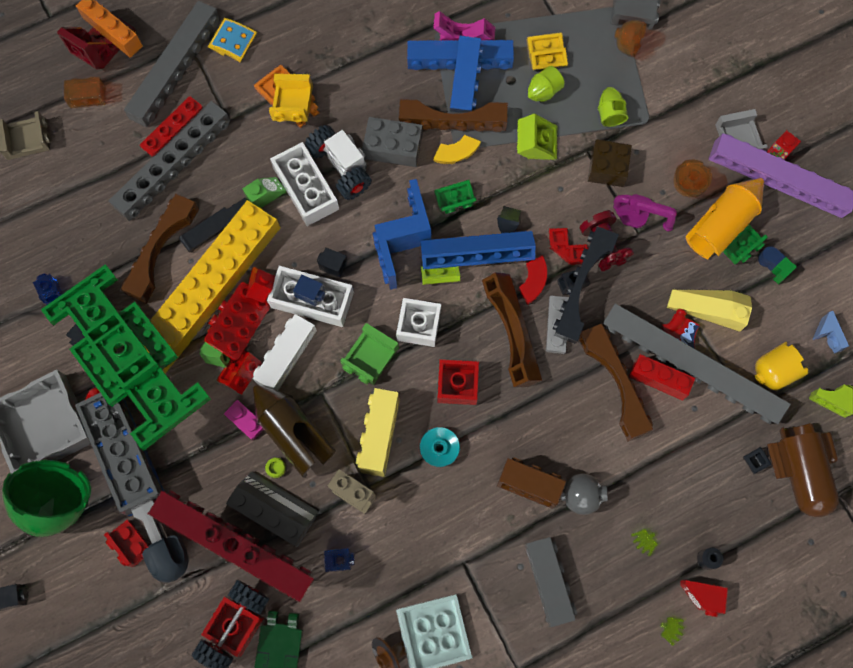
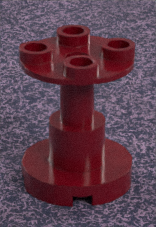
[579,210,634,272]

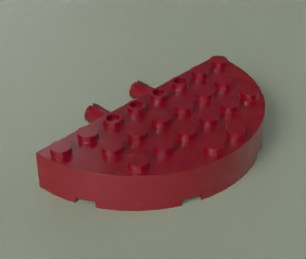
[148,490,314,602]

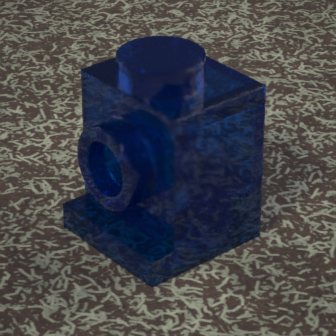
[33,274,63,305]
[324,548,355,573]

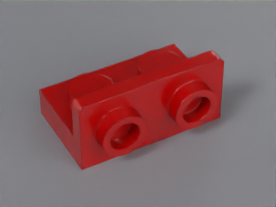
[216,351,262,394]
[104,519,149,567]

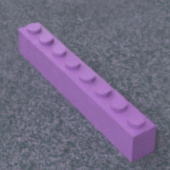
[708,133,853,218]

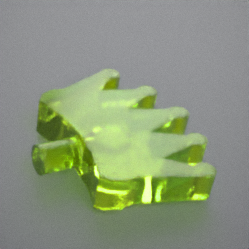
[631,529,657,556]
[660,617,684,646]

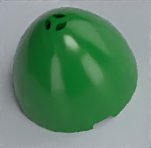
[2,460,91,537]

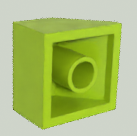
[517,113,557,160]

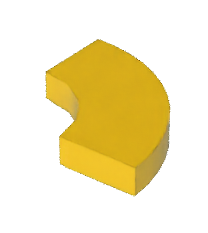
[433,135,481,164]

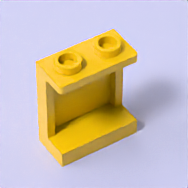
[269,74,313,122]

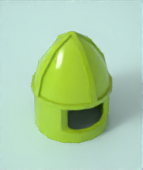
[528,66,565,101]
[598,87,629,127]

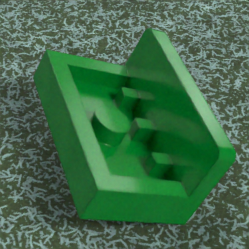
[434,180,477,214]
[723,224,768,265]

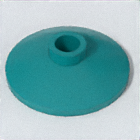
[420,427,460,467]

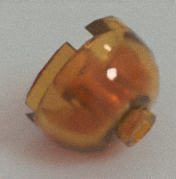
[615,20,647,57]
[673,159,712,198]

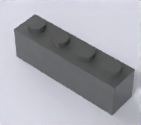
[525,537,577,627]

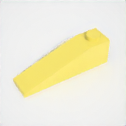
[667,290,752,331]

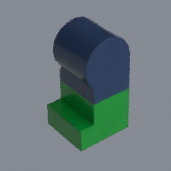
[758,247,797,285]

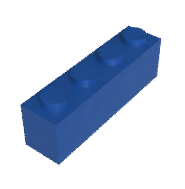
[450,36,484,113]

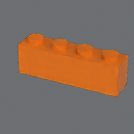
[76,0,143,58]

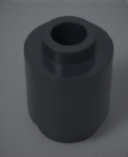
[697,548,723,570]

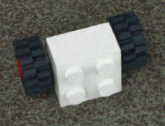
[304,125,372,200]

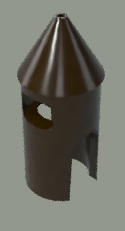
[253,384,336,478]

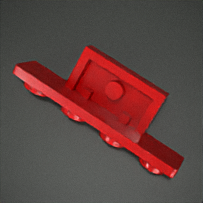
[140,96,203,157]

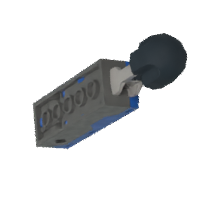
[75,388,189,582]

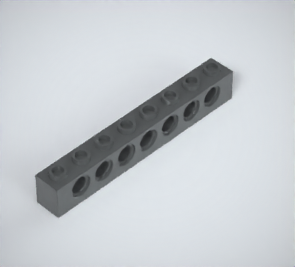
[109,101,230,222]

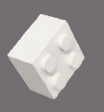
[396,298,441,347]

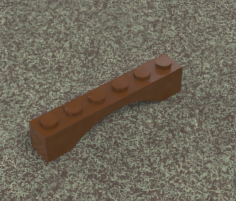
[399,99,508,132]
[121,194,199,304]
[482,272,543,387]
[579,324,653,442]

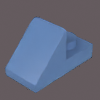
[813,311,849,354]

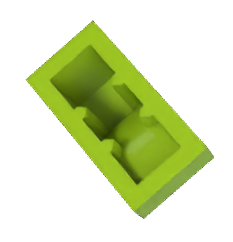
[809,384,853,418]

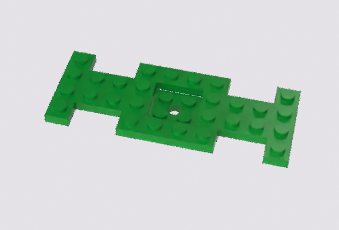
[41,264,211,451]

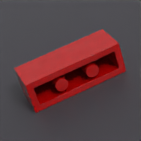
[628,354,695,401]

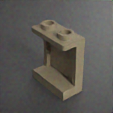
[0,111,51,160]
[328,469,376,515]

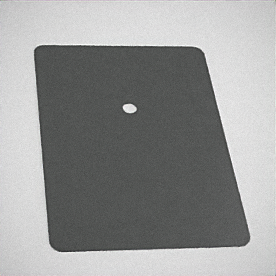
[435,7,649,148]

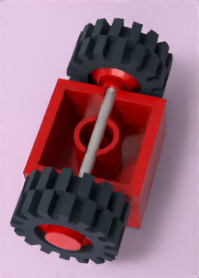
[191,580,269,668]

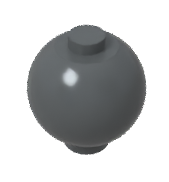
[561,474,608,515]

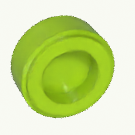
[265,458,286,479]

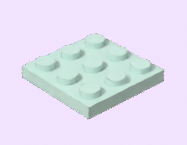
[396,595,472,668]

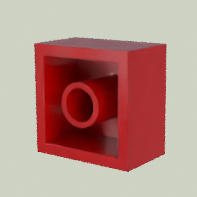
[437,360,479,405]

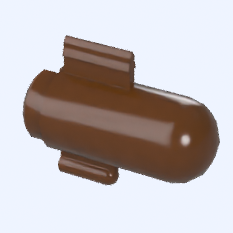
[767,423,839,517]

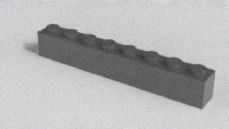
[124,1,220,127]

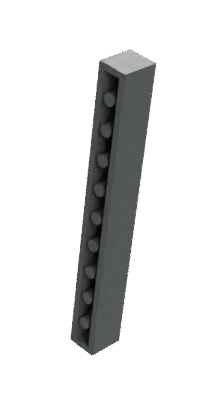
[603,304,791,425]

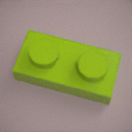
[421,266,460,285]

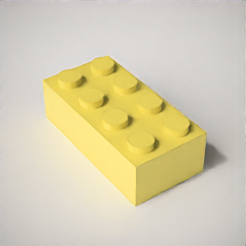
[356,388,400,477]

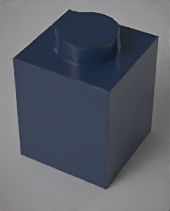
[293,275,325,306]

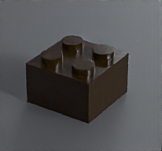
[587,139,632,187]

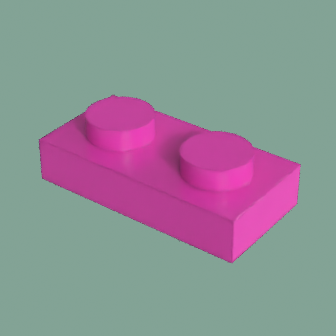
[224,400,263,441]

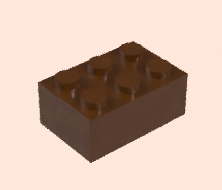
[497,457,566,509]

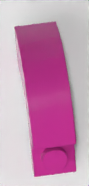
[434,11,495,40]

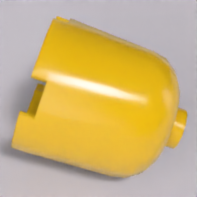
[755,342,808,390]

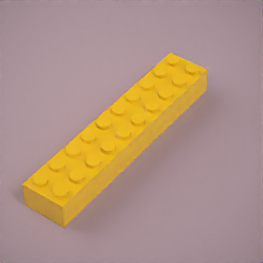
[137,200,280,374]

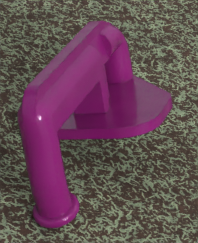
[613,194,677,231]

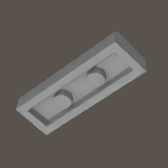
[546,296,569,354]

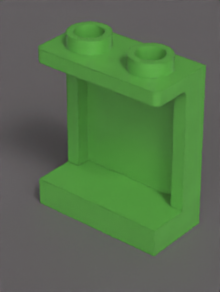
[340,323,399,385]

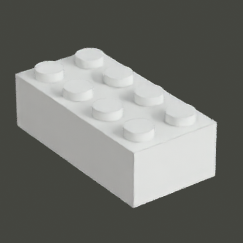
[270,142,339,226]
[267,266,354,327]

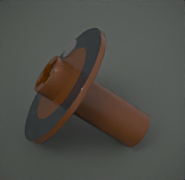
[372,637,406,668]

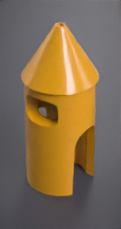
[685,178,764,259]

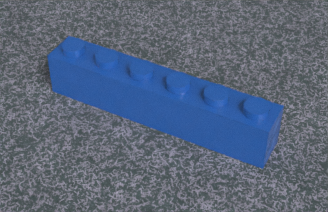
[407,40,514,70]
[421,231,536,269]

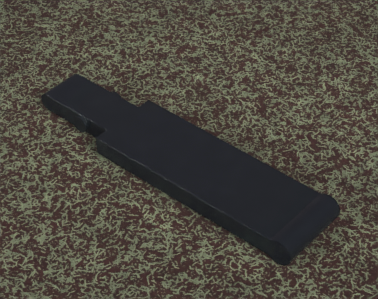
[179,198,247,253]

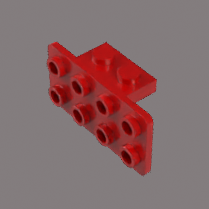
[204,282,270,361]

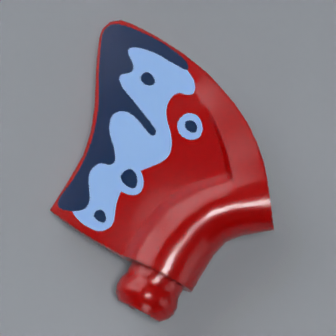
[661,309,700,349]

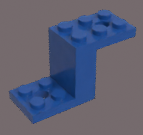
[372,179,431,290]

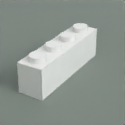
[253,314,317,391]

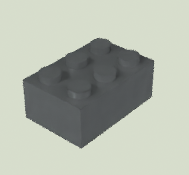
[362,117,423,167]

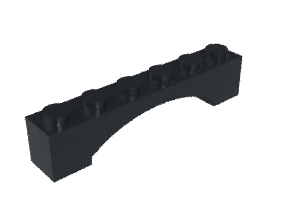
[553,226,619,344]

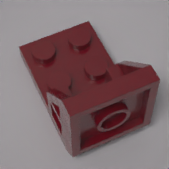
[57,13,136,70]

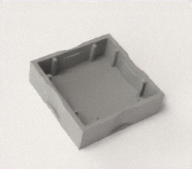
[0,370,91,474]

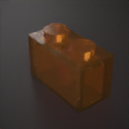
[64,77,106,108]

